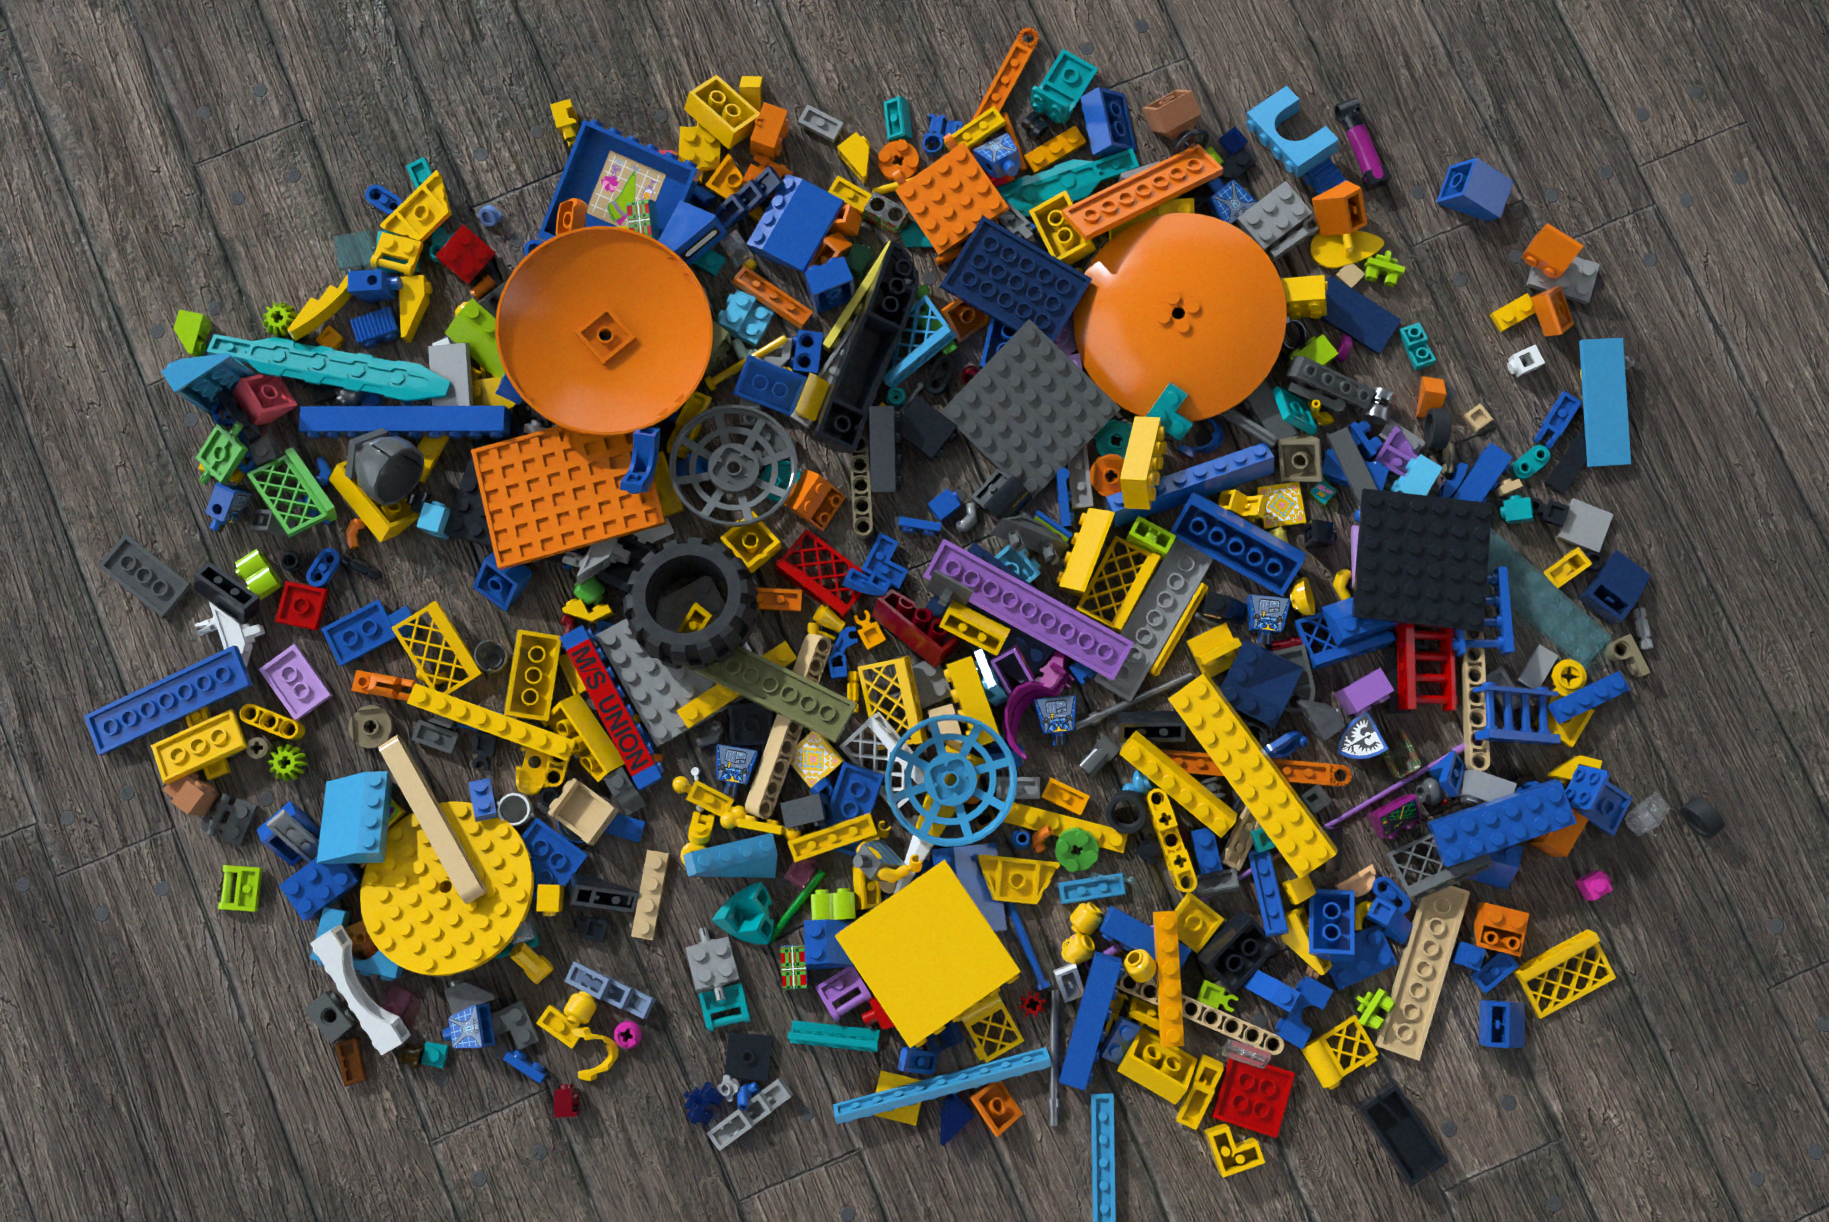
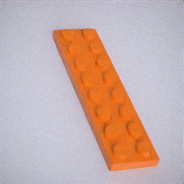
[1062,144,1224,241]

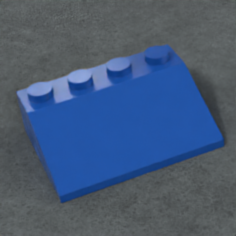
[747,174,845,273]
[932,843,1007,931]

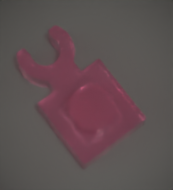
[784,855,818,889]

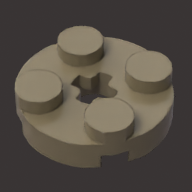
[348,705,394,749]

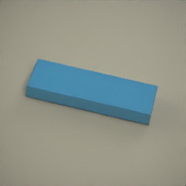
[1058,873,1126,905]

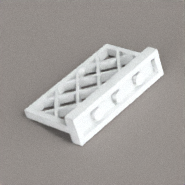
[839,712,925,808]

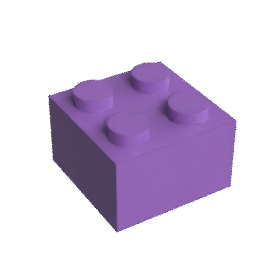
[1334,668,1394,717]

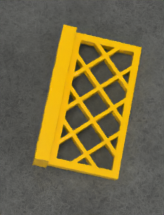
[1076,535,1161,633]
[392,600,483,695]
[858,656,928,750]
[1512,929,1616,1019]

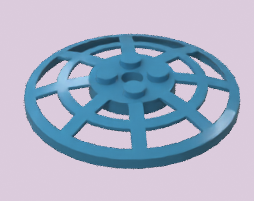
[885,714,1017,847]

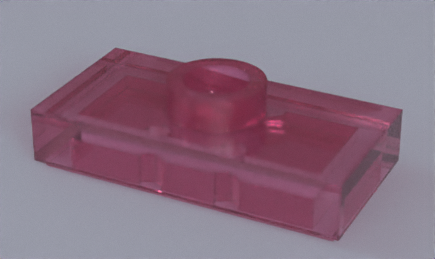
[381,984,414,1019]

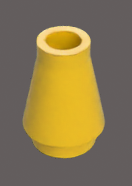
[812,605,845,633]

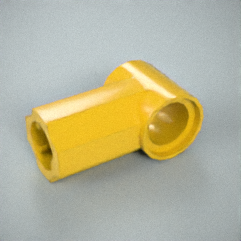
[509,941,554,984]

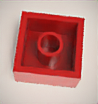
[435,224,496,286]

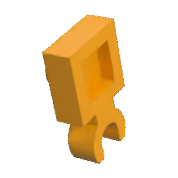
[854,610,886,651]

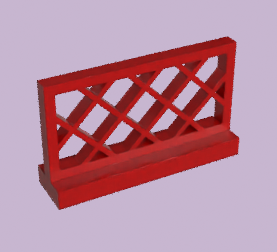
[775,529,870,620]

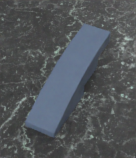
[564,961,656,1019]

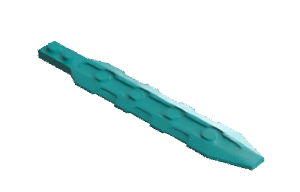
[900,148,1140,248]
[206,334,451,401]

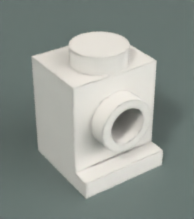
[1507,344,1545,378]

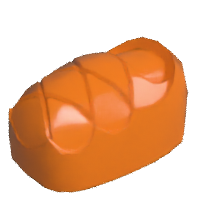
[556,198,588,236]

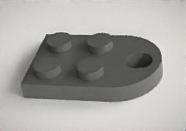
[1272,644,1315,713]

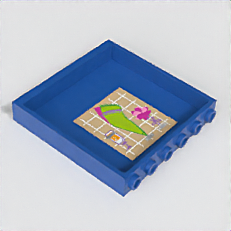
[537,119,702,241]

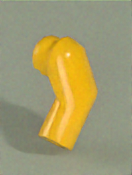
[1354,901,1373,930]

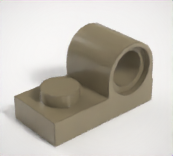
[1604,633,1651,678]

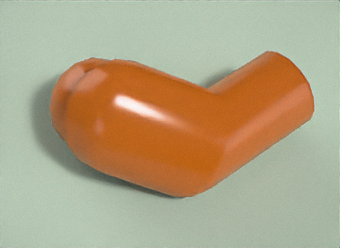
[345,518,365,549]
[1031,825,1054,853]

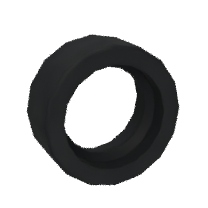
[1424,408,1451,449]
[1106,790,1149,834]
[1680,796,1725,839]

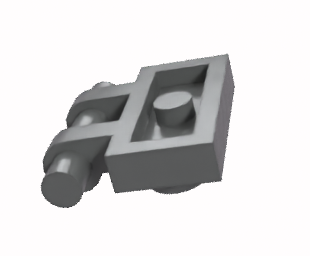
[206,793,259,846]

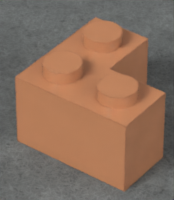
[163,772,220,816]

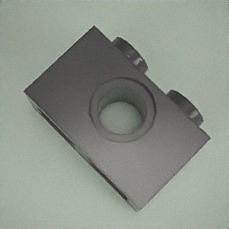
[304,991,358,1043]

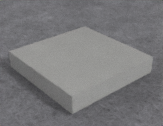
[1557,498,1613,553]

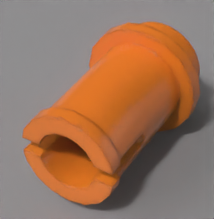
[470,274,497,301]

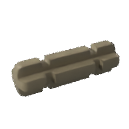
[1442,433,1455,474]

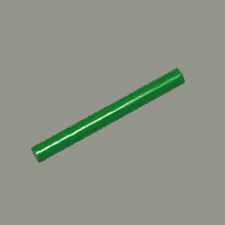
[770,868,826,943]

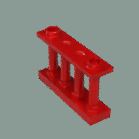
[1396,623,1458,712]

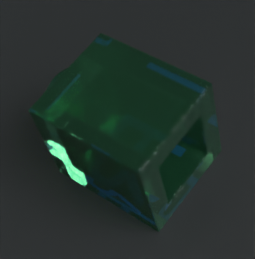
[846,242,874,279]

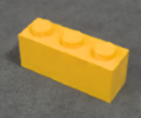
[939,600,1011,656]

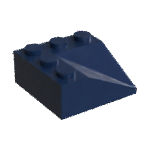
[1219,639,1304,728]

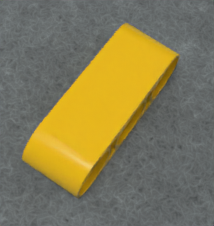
[239,704,305,740]

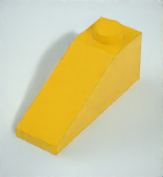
[399,275,433,343]
[1280,906,1332,975]

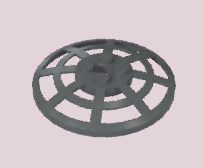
[669,405,797,527]

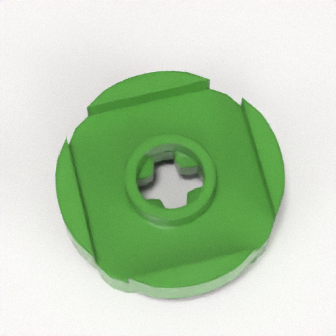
[1055,827,1099,872]

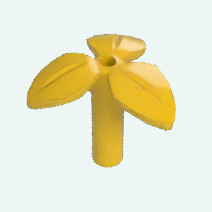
[1307,400,1334,426]

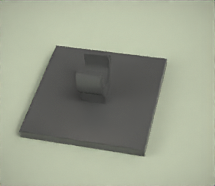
[926,569,974,607]

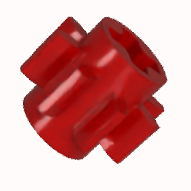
[1019,990,1046,1018]

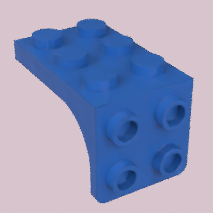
[1565,765,1633,836]

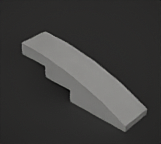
[707,1076,794,1151]

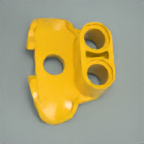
[516,745,568,795]

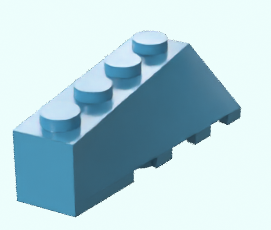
[683,833,777,878]

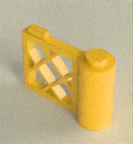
[957,993,1024,1063]
[1301,1015,1378,1090]

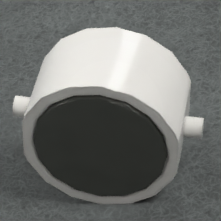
[496,793,535,826]

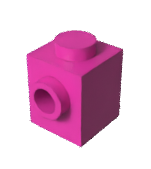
[1574,870,1613,901]

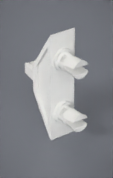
[195,601,265,668]

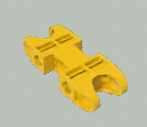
[1144,788,1197,893]

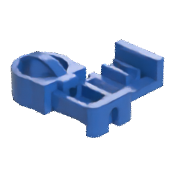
[923,114,964,157]

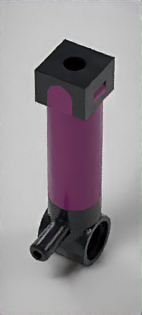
[1334,98,1391,192]

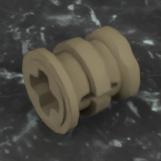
[246,737,274,759]

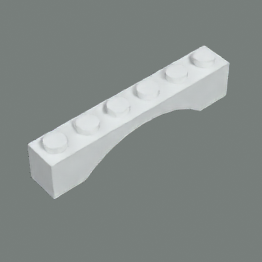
[310,924,411,1055]

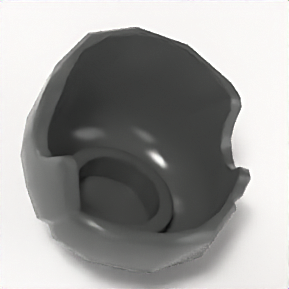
[474,639,509,674]

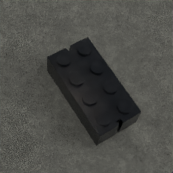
[1354,1081,1449,1187]

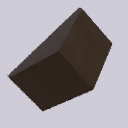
[964,800,996,832]

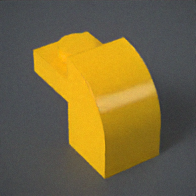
[1217,490,1269,523]

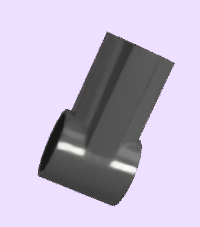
[1079,733,1121,778]

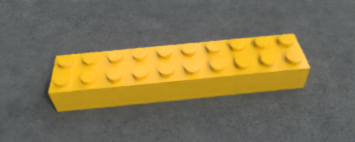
[1168,672,1338,879]

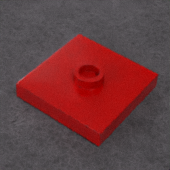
[275,581,329,631]

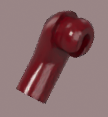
[561,614,576,646]

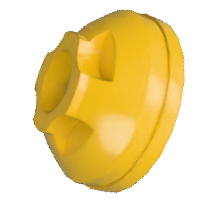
[1290,577,1315,616]

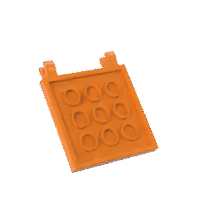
[892,133,1009,257]

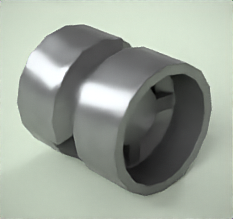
[1361,387,1397,425]

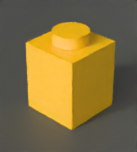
[536,884,564,916]

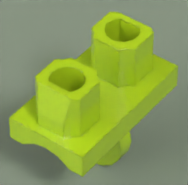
[1363,250,1405,287]
[1356,988,1397,1030]

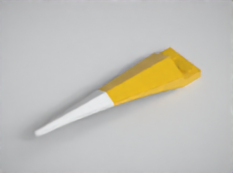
[894,744,986,894]

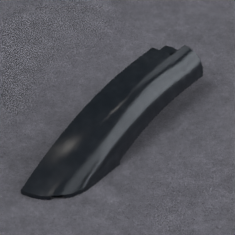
[812,240,919,453]

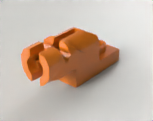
[351,670,417,701]

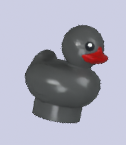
[1415,778,1452,806]

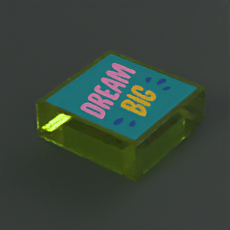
[1307,478,1338,508]

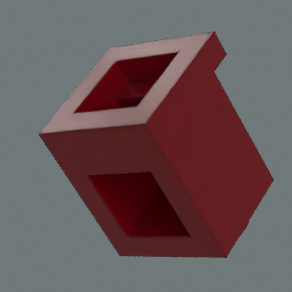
[554,1083,581,1118]

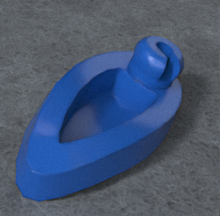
[1263,731,1308,758]

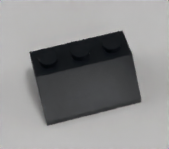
[1196,910,1279,994]

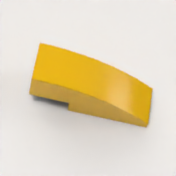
[667,391,712,459]
[1176,1054,1224,1130]

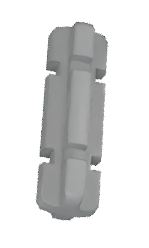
[1633,608,1653,650]

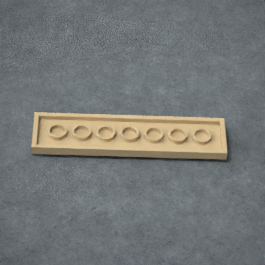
[1375,877,1470,1061]

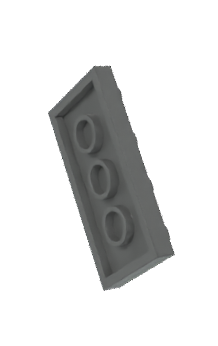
[98,533,192,618]

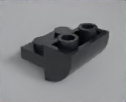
[971,468,1032,523]

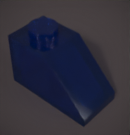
[940,1093,975,1146]

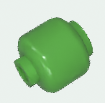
[574,575,606,606]

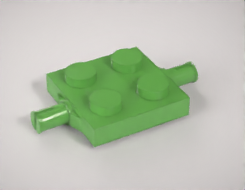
[196,421,248,485]

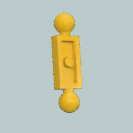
[672,776,747,819]
[720,812,801,840]

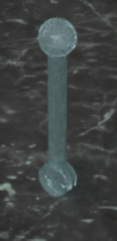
[1090,872,1136,885]

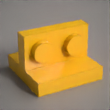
[1186,622,1242,677]

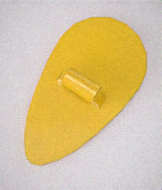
[1310,231,1384,269]

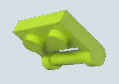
[218,865,263,912]

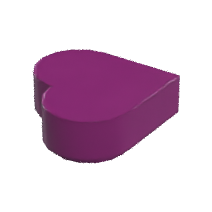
[1335,334,1353,362]

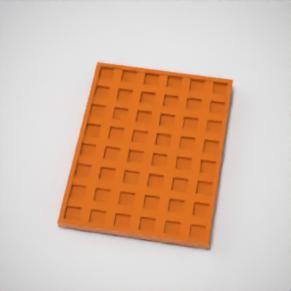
[471,426,666,570]

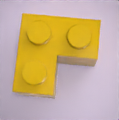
[1204,1123,1265,1178]

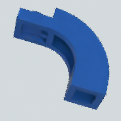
[620,427,660,494]

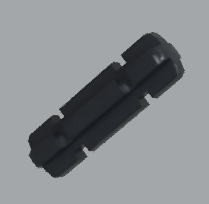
[341,553,382,581]

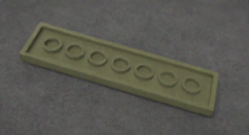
[685,645,857,743]

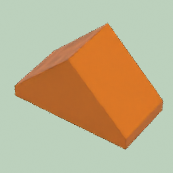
[1416,376,1446,419]

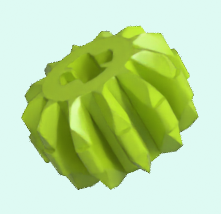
[262,302,298,338]
[268,744,307,782]

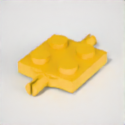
[678,122,721,184]

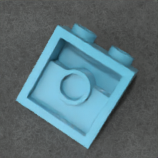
[717,289,775,347]
[995,544,1041,583]
[974,649,1009,707]

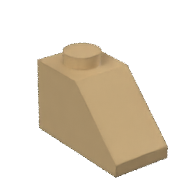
[925,704,964,750]

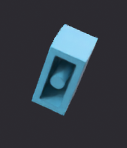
[417,501,451,540]

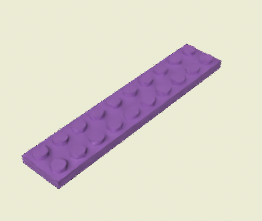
[923,539,1134,680]

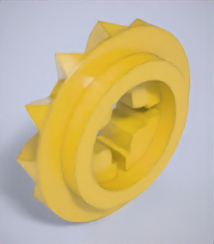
[1551,659,1587,694]

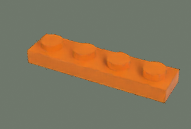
[732,265,813,329]

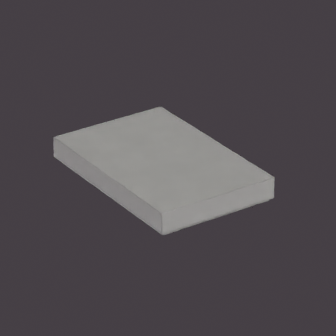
[428,343,474,406]

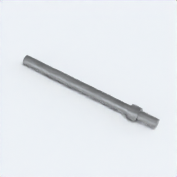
[1074,672,1194,731]
[1047,990,1060,1126]

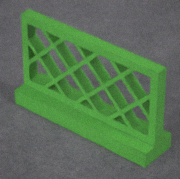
[246,447,337,538]

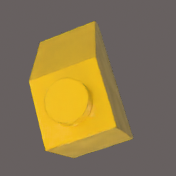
[837,132,870,184]

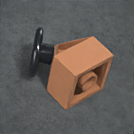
[1142,89,1209,156]

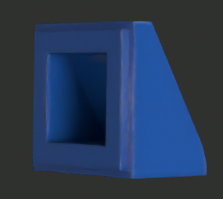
[691,185,715,209]

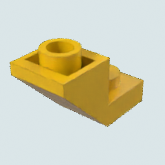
[562,598,615,624]
[1547,755,1602,785]

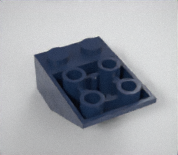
[1578,549,1651,625]

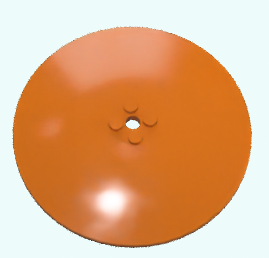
[1073,213,1287,422]
[495,226,713,436]

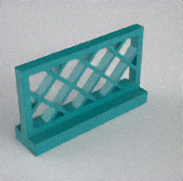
[787,1020,880,1052]

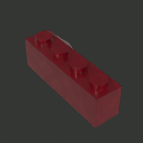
[872,589,963,668]

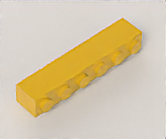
[1119,731,1237,838]

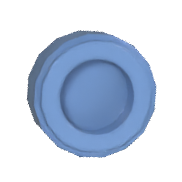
[478,205,502,227]

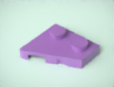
[1374,425,1418,476]

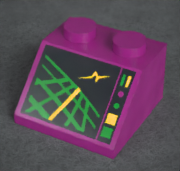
[1366,793,1422,840]

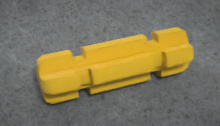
[847,671,859,713]

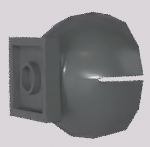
[345,428,424,505]

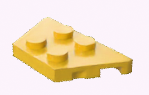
[380,170,452,243]
[977,854,1060,904]

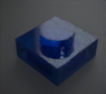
[1218,126,1248,156]

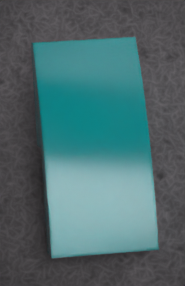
[1399,323,1436,371]

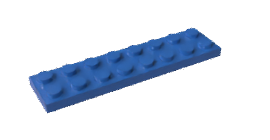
[84,645,252,755]

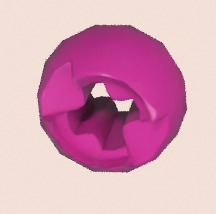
[614,1021,642,1049]

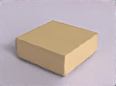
[1335,263,1365,288]
[1462,403,1494,433]

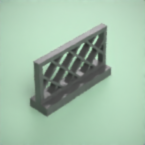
[1387,833,1493,903]

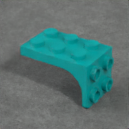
[1030,49,1098,125]

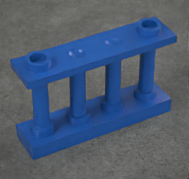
[1452,566,1515,657]
[1473,682,1561,746]

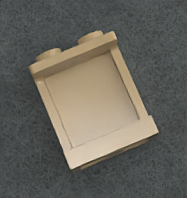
[548,778,619,846]

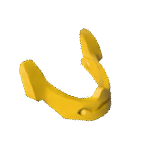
[571,1027,618,1081]

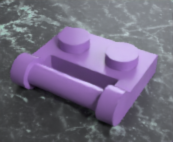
[815,967,873,1022]

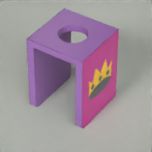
[990,644,1035,694]

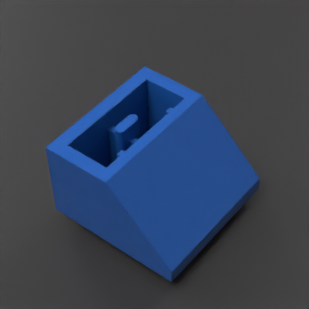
[1479,1000,1525,1048]

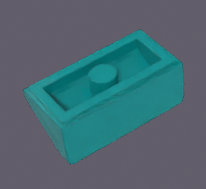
[883,96,912,141]

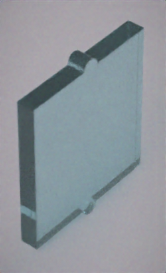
[334,230,375,270]

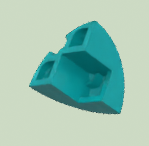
[712,882,774,944]

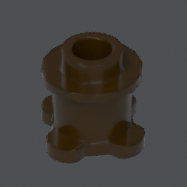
[397,1043,425,1070]

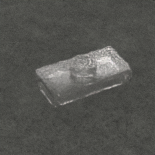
[1221,1039,1271,1069]

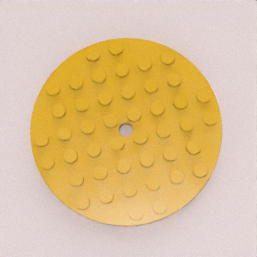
[360,801,534,976]

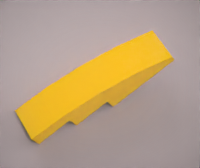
[287,274,353,341]

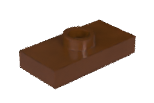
[335,1037,368,1087]

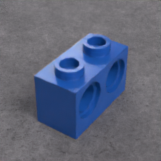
[790,330,824,377]

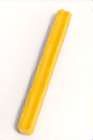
[1148,582,1208,677]

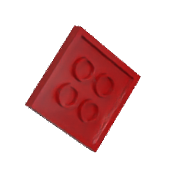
[1212,1052,1295,1138]

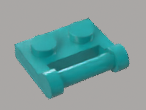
[699,983,751,1032]

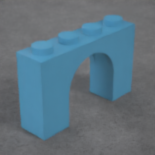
[1246,86,1339,178]
[310,907,403,981]

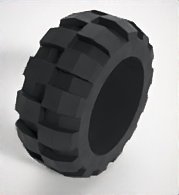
[623,537,759,670]

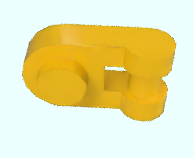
[688,811,716,845]

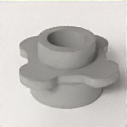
[717,1075,740,1102]

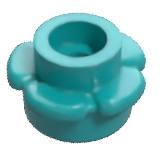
[886,388,906,407]

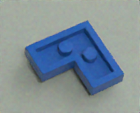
[861,533,908,590]

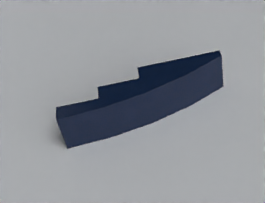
[712,166,784,231]

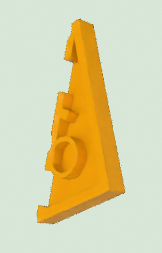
[705,154,764,222]

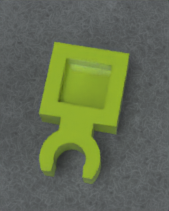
[1196,980,1238,1012]

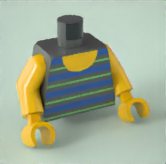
[853,821,922,883]

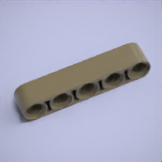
[850,434,873,539]

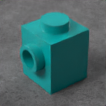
[1500,495,1534,524]

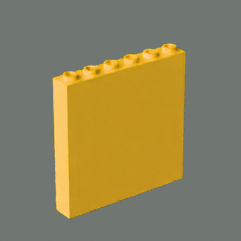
[835,859,1021,1048]

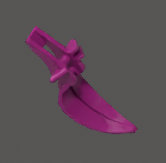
[1003,649,1076,761]

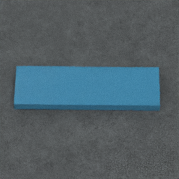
[1579,338,1631,467]

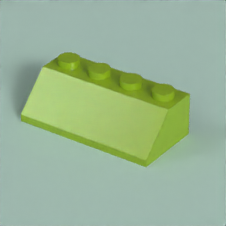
[445,298,505,378]

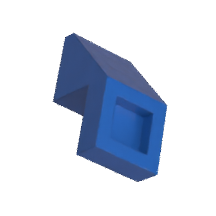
[1366,897,1413,945]

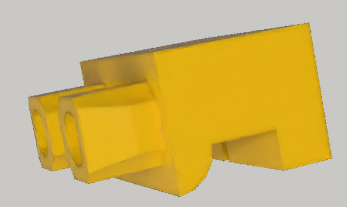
[550,99,580,149]

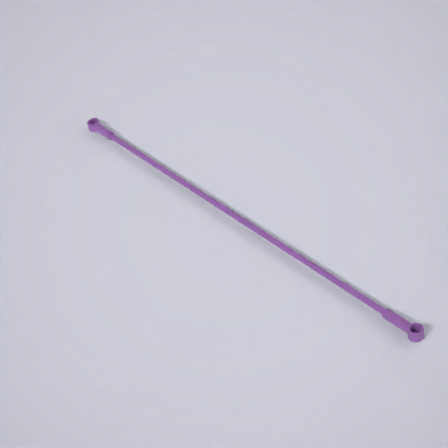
[1084,736,1481,970]

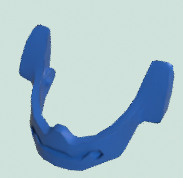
[1177,418,1224,457]

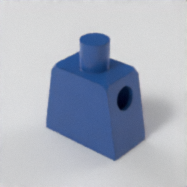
[348,270,403,303]

